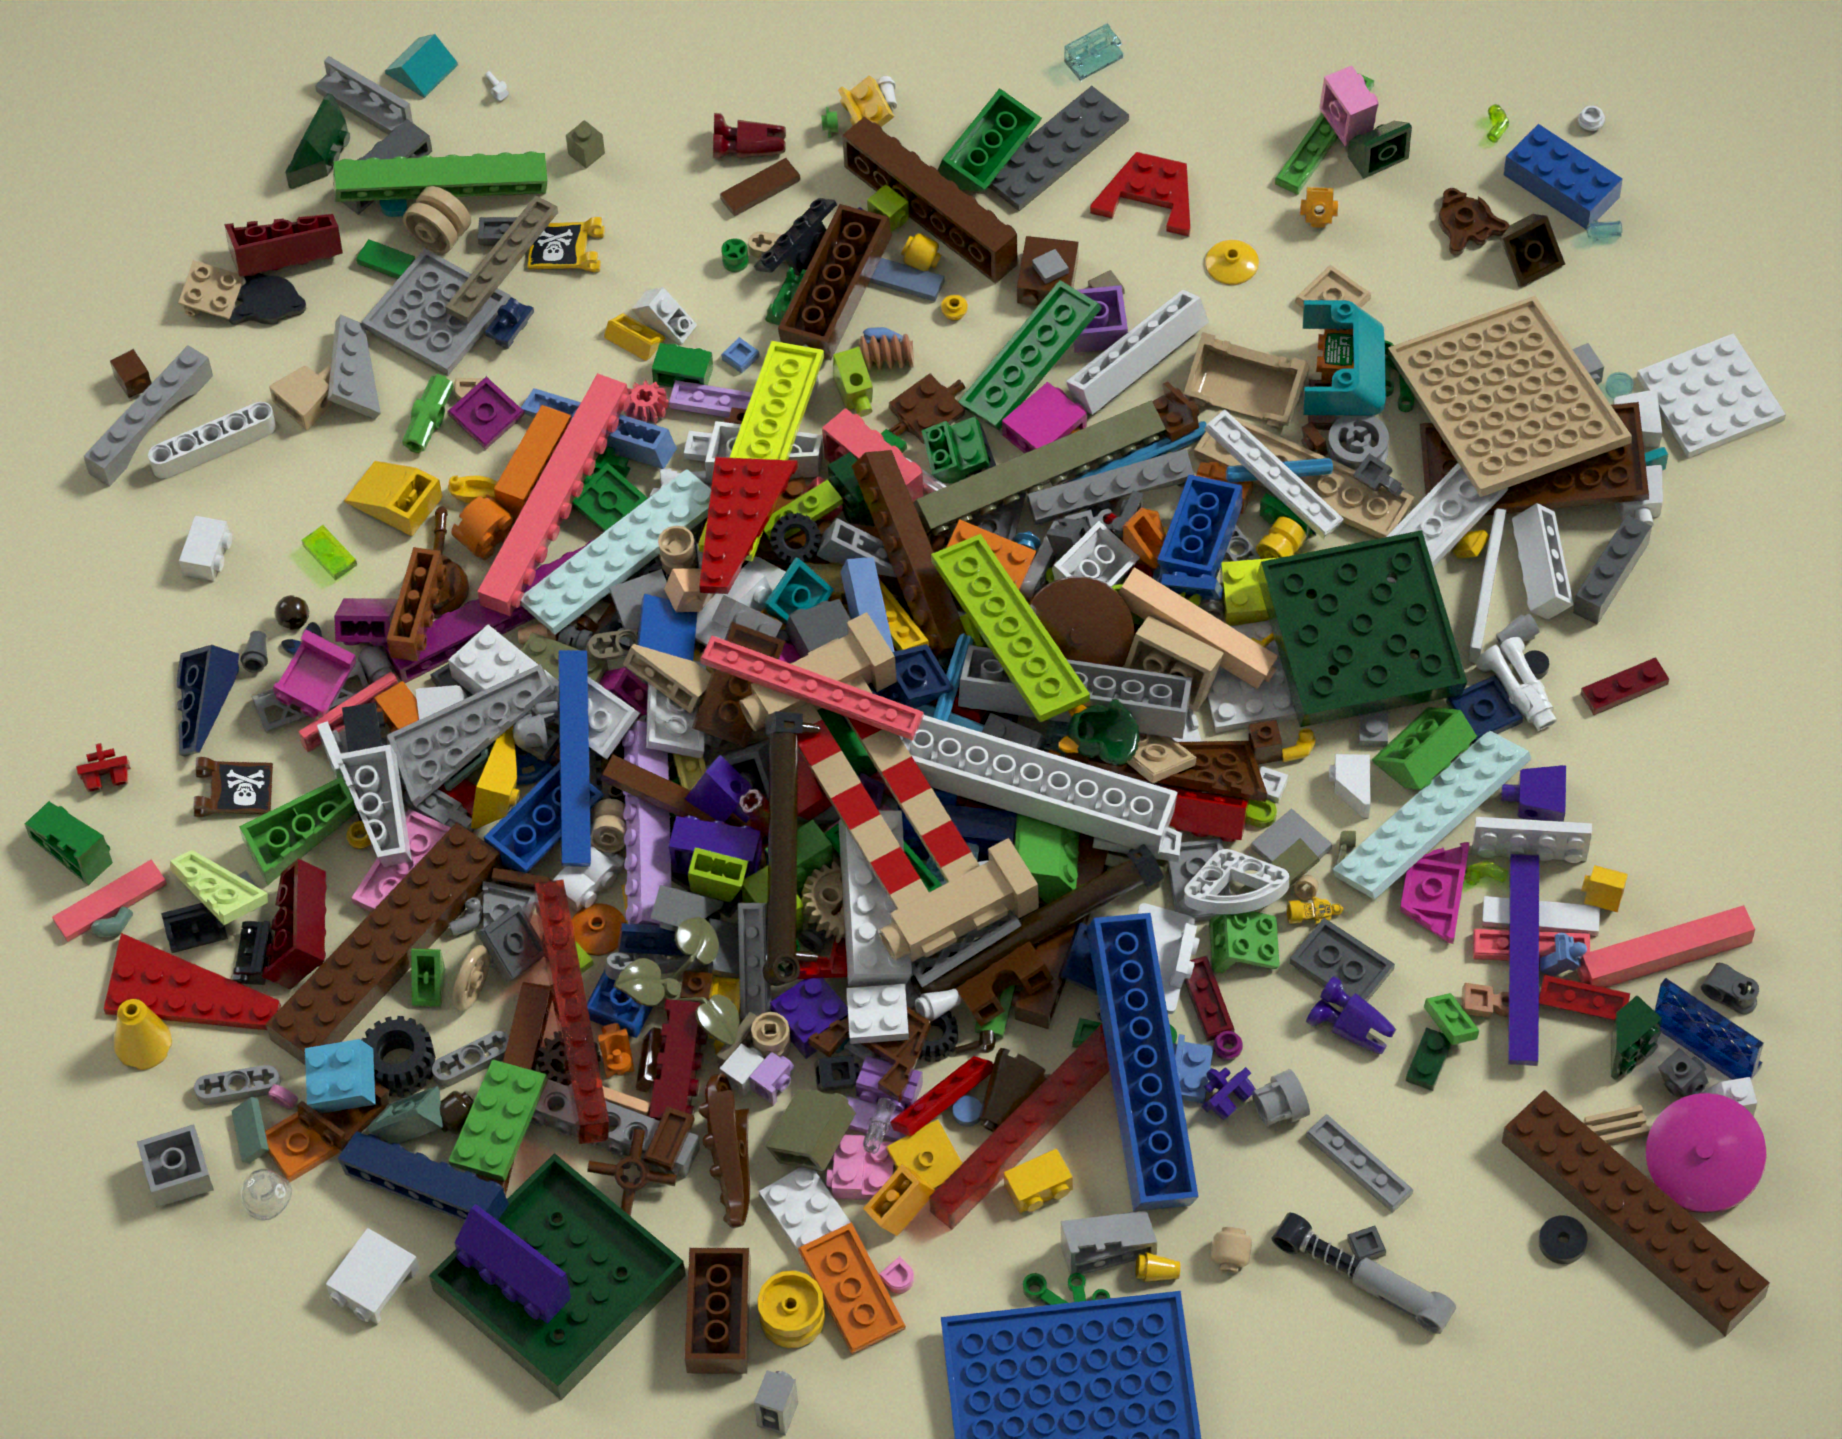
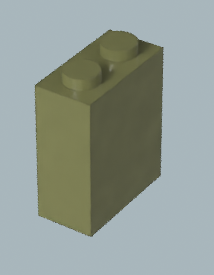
[766,1089,856,1171]

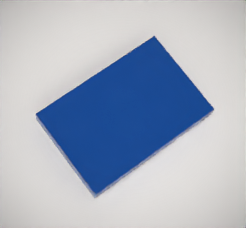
[637,594,697,661]

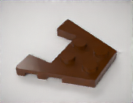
[808,1007,931,1102]

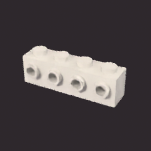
[1512,503,1574,620]

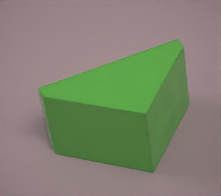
[411,949,445,1007]

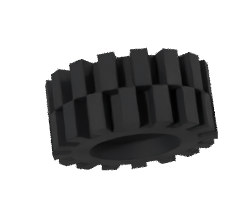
[770,513,821,563]
[918,1011,958,1062]

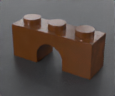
[956,941,1054,1027]

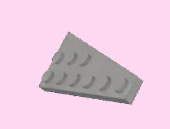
[387,664,552,807]

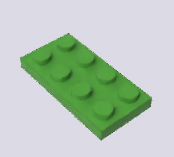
[448,1059,548,1182]

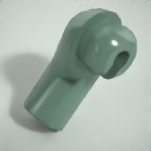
[91,906,133,938]

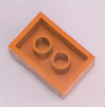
[946,519,1036,591]

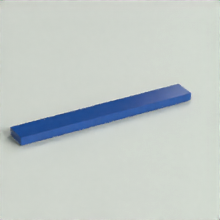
[558,650,591,867]

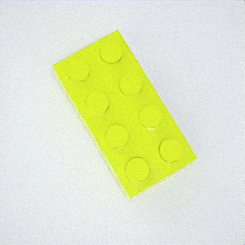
[1220,558,1315,626]

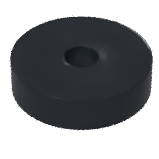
[1539,1215,1588,1264]

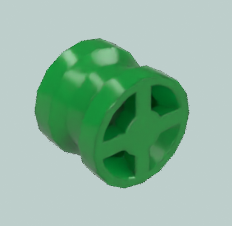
[721,238,749,272]

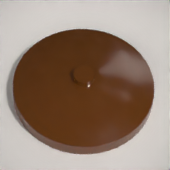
[1029,576,1134,667]

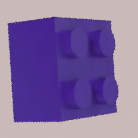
[770,977,848,1059]

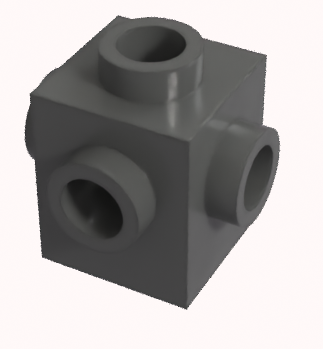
[1658,1048,1709,1098]

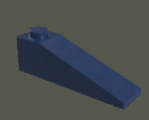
[176,644,239,757]

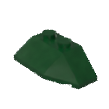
[285,93,350,189]

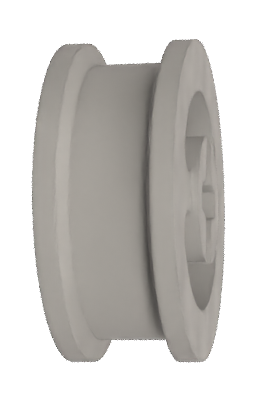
[1328,415,1389,470]

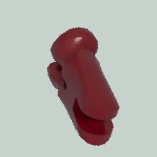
[713,113,786,158]

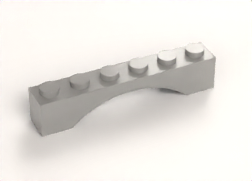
[84,345,213,487]
[1027,449,1194,525]

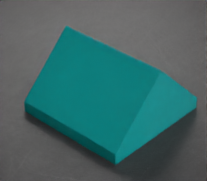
[385,34,458,98]
[765,558,834,625]

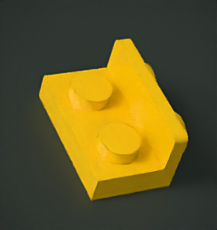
[838,75,894,127]

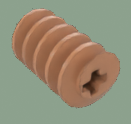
[859,334,914,370]

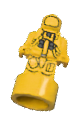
[1286,897,1343,925]

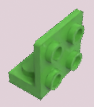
[1209,911,1280,974]

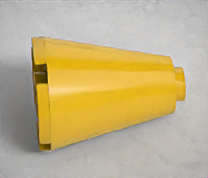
[114,999,172,1070]

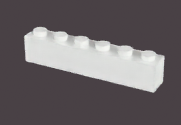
[1066,290,1209,415]

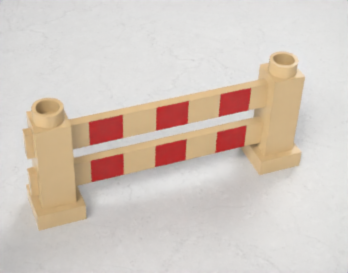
[739,612,1039,962]

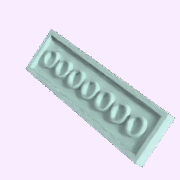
[521,469,711,635]
[1332,731,1531,900]

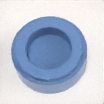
[953,1096,982,1127]

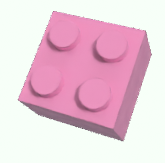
[1319,66,1379,146]

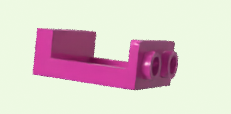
[1002,382,1087,454]
[273,630,356,719]

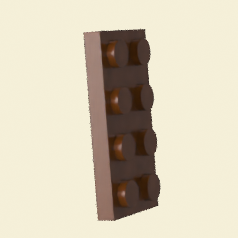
[692,621,786,748]

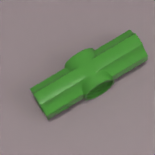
[402,374,454,453]

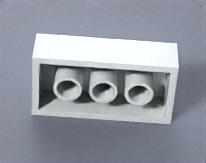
[448,625,559,727]

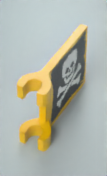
[528,217,605,272]

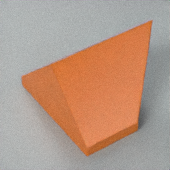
[1123,508,1166,568]

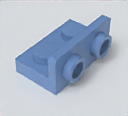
[1173,1034,1214,1103]

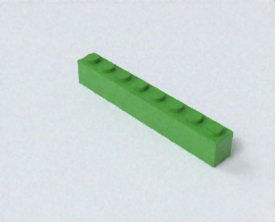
[333,151,548,202]

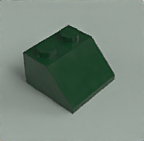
[1348,120,1412,179]

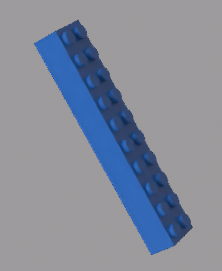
[1087,913,1199,1211]

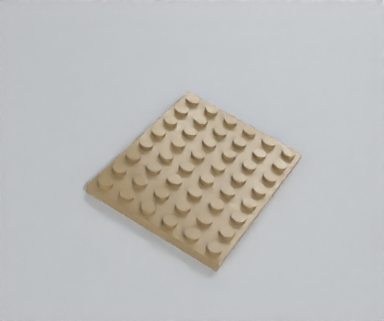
[1388,296,1632,497]

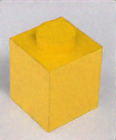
[1581,865,1628,912]

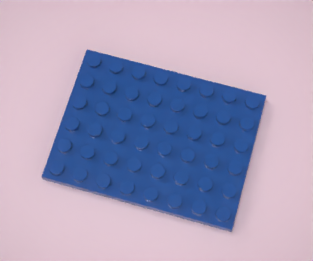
[941,1291,1202,1439]

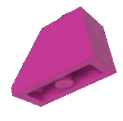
[599,667,648,719]

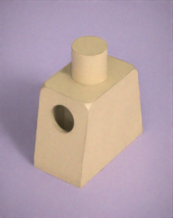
[269,366,333,431]

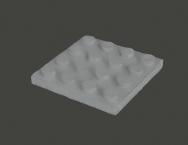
[361,249,511,375]

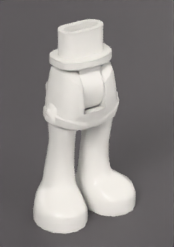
[1475,637,1557,731]

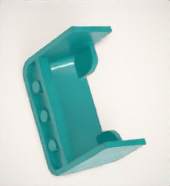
[1302,300,1386,416]

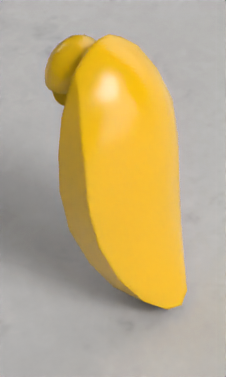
[448,475,497,503]

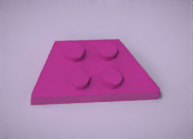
[1400,842,1470,944]

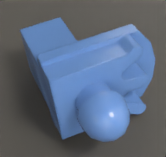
[1540,932,1587,977]

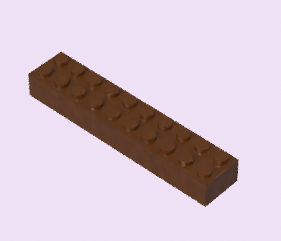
[266,822,503,1065]
[1502,1090,1770,1337]

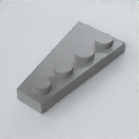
[328,314,381,419]

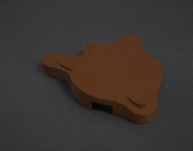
[1438,188,1510,255]

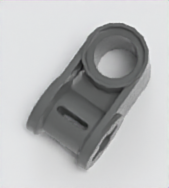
[1701,962,1759,1014]

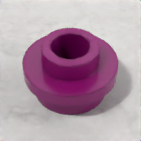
[1214,1031,1243,1060]

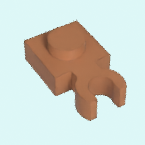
[1462,983,1509,1018]

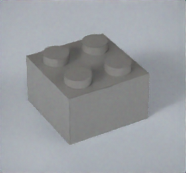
[137,1124,214,1207]

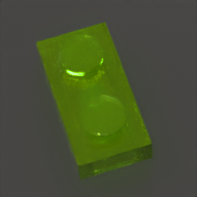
[301,525,357,581]

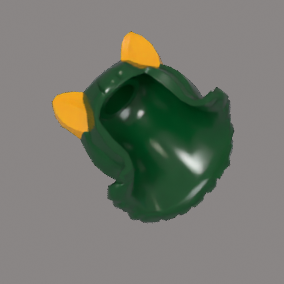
[1059,699,1140,765]

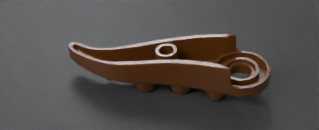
[698,1074,750,1228]

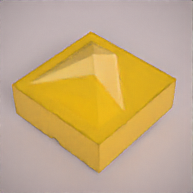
[1453,530,1490,558]

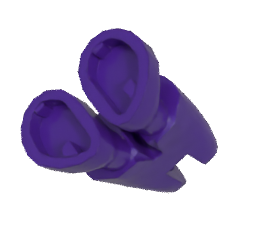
[1306,976,1397,1054]

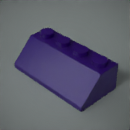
[454,1204,571,1324]

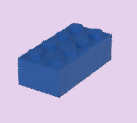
[1504,124,1623,230]

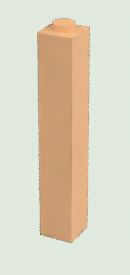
[1119,567,1278,689]

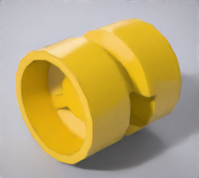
[1256,517,1307,559]

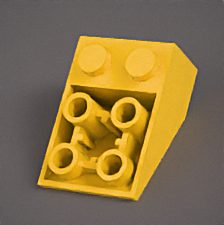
[344,461,443,537]

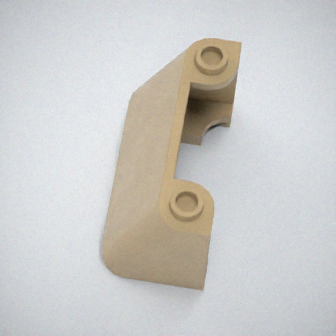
[1184,332,1310,429]

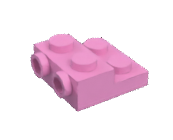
[827,1135,894,1200]

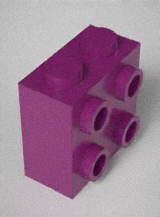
[334,598,398,646]

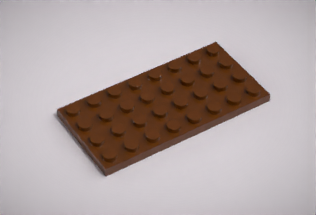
[1420,402,1649,516]

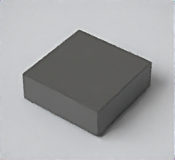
[1347,1226,1386,1261]

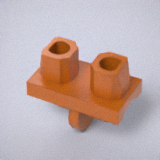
[598,1023,635,1078]

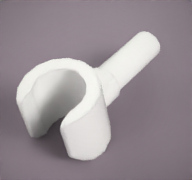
[485,71,509,102]

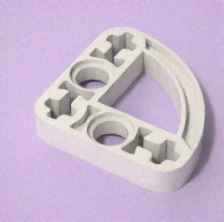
[1184,849,1289,914]

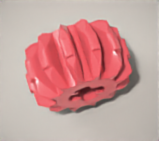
[624,379,669,424]

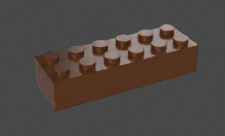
[778,204,892,361]

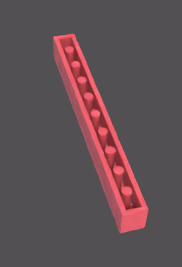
[477,373,631,616]

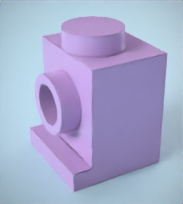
[749,1052,794,1106]

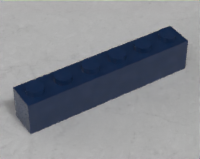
[338,1131,509,1222]

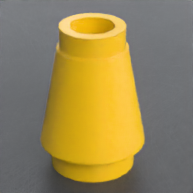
[1135,1252,1181,1282]

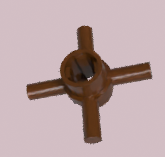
[587,1129,677,1216]

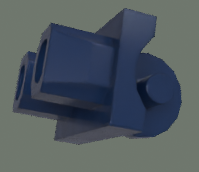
[485,297,534,349]

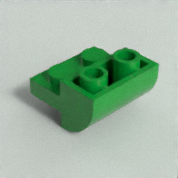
[921,416,990,484]

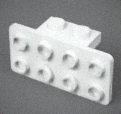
[695,557,786,646]
[1137,903,1199,1014]

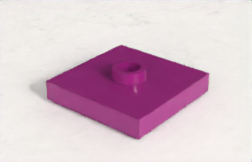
[447,376,524,450]

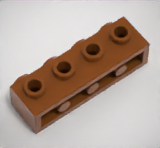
[387,547,447,661]

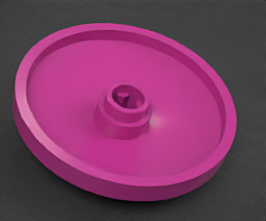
[1646,1093,1767,1213]

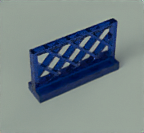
[1655,978,1764,1080]

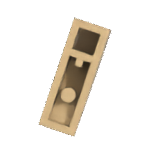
[623,644,711,714]

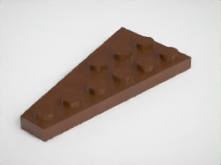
[1084,741,1267,802]

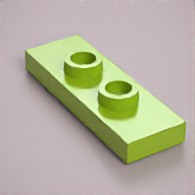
[763,479,843,541]

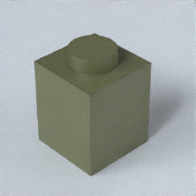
[566,120,605,169]

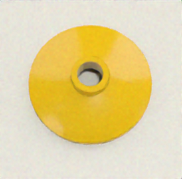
[1206,240,1259,285]

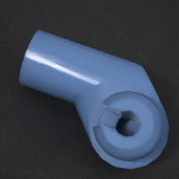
[863,327,903,344]

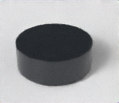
[1524,650,1549,679]

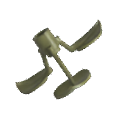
[614,916,739,1045]

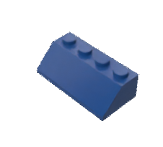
[1157,474,1243,579]
[484,762,604,873]

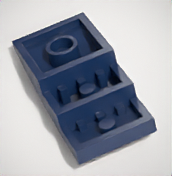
[842,644,954,730]

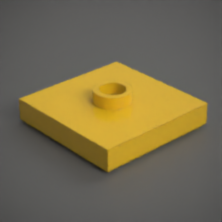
[886,1119,967,1189]

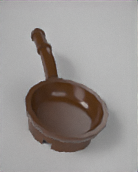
[432,506,469,618]

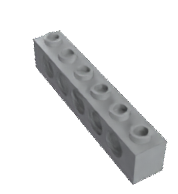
[530,1079,700,1178]

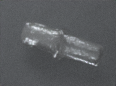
[863,1098,896,1154]

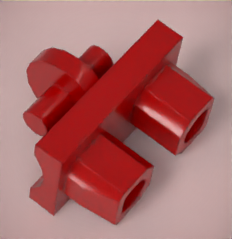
[76,743,131,792]

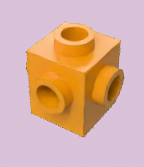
[1300,187,1338,228]

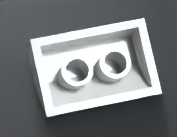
[1052,521,1140,587]

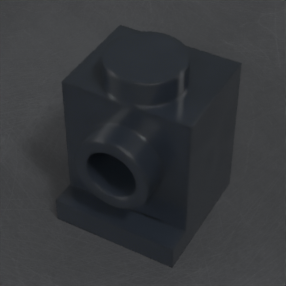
[814,1055,860,1092]

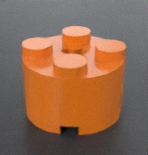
[451,494,514,560]

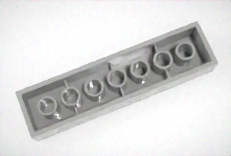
[958,645,1192,739]

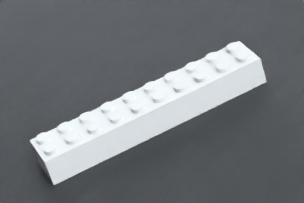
[899,715,1178,856]

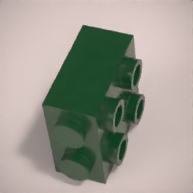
[827,452,875,527]

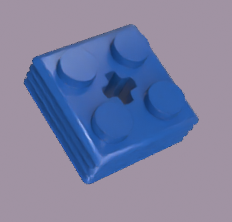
[584,969,653,1038]

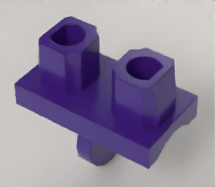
[1201,1067,1256,1120]

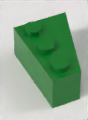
[24,801,113,886]

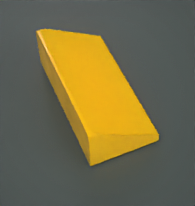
[604,313,666,361]

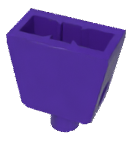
[685,755,756,823]
[1501,765,1566,822]

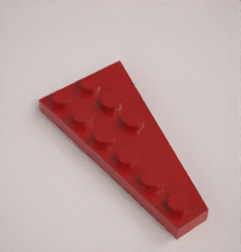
[699,457,798,594]
[104,933,281,1030]

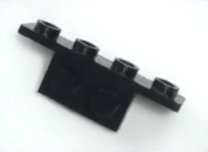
[754,198,837,276]

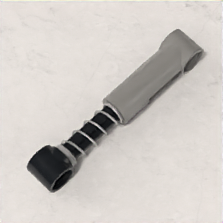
[1271,1212,1456,1334]

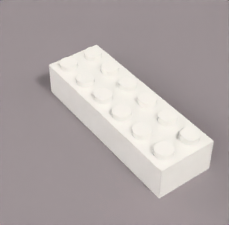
[839,810,912,986]

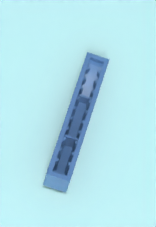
[521,388,677,469]

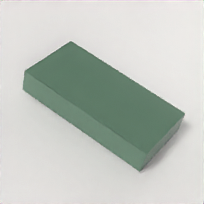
[231,1097,269,1164]

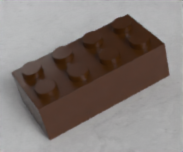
[685,1248,751,1374]

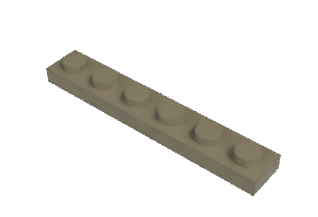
[445,195,558,324]

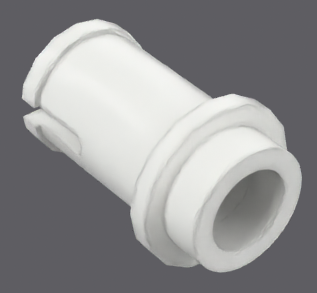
[877,76,897,111]

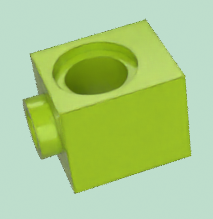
[867,184,909,232]

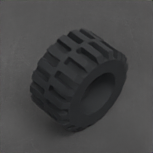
[361,1016,436,1097]

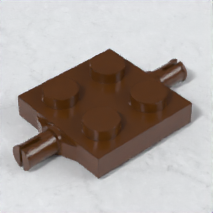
[889,373,965,444]

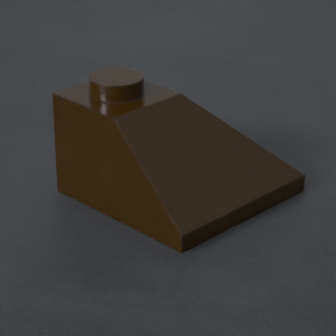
[1500,214,1565,287]

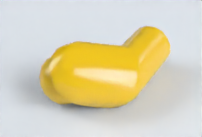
[1281,728,1316,762]

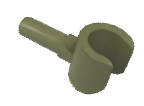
[1335,831,1356,866]

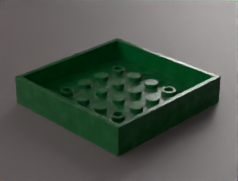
[1257,530,1467,727]
[429,1153,686,1400]

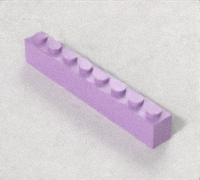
[622,721,671,925]

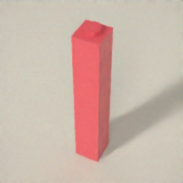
[1577,905,1755,988]

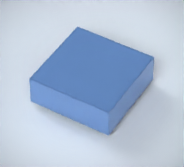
[721,337,760,373]

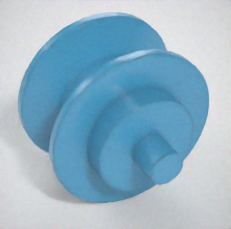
[1014,531,1041,558]

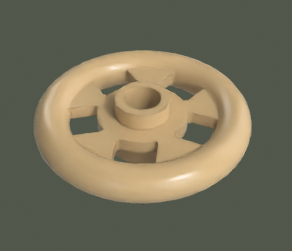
[453,945,490,1011]

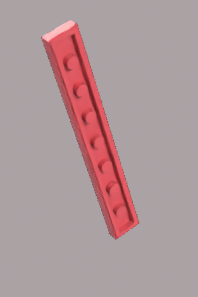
[700,636,924,740]

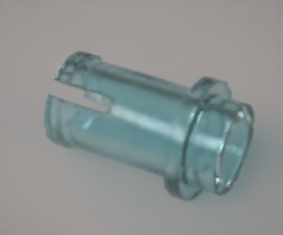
[1587,220,1622,241]

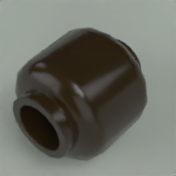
[440,1091,474,1135]

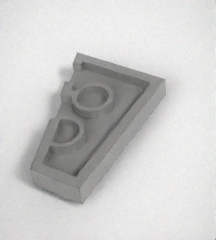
[483,881,538,969]

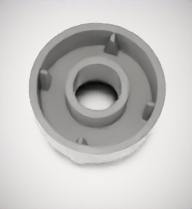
[1252,1069,1310,1127]

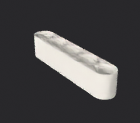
[148,402,276,479]

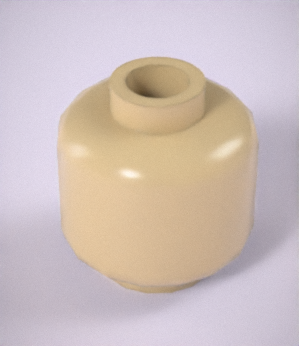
[1211,1227,1252,1272]

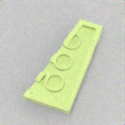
[170,850,268,925]

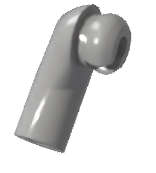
[449,898,483,936]

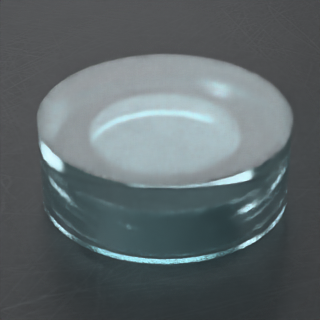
[1605,372,1634,399]

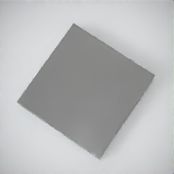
[1251,808,1332,864]

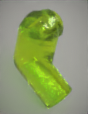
[1487,104,1509,143]
[1464,861,1508,886]

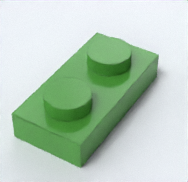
[1424,993,1479,1045]

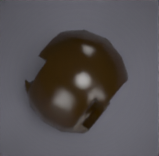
[274,595,310,630]

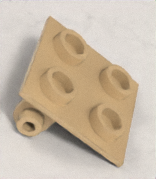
[178,260,244,320]

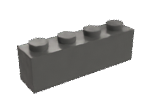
[333,119,432,215]
[1573,514,1652,625]

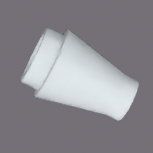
[915,989,961,1021]

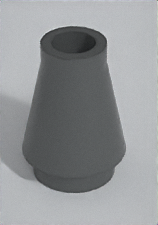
[240,631,268,673]

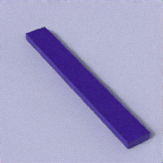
[1508,854,1539,1066]

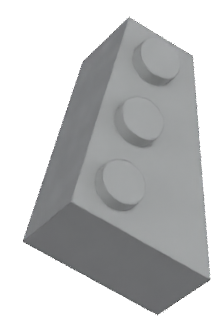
[1061,1211,1157,1275]

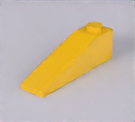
[471,725,520,829]

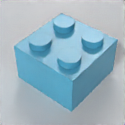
[305,1039,375,1114]

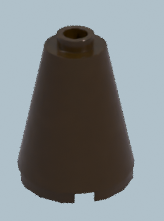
[979,1048,1051,1133]

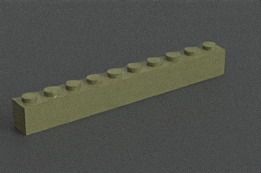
[913,400,1165,536]

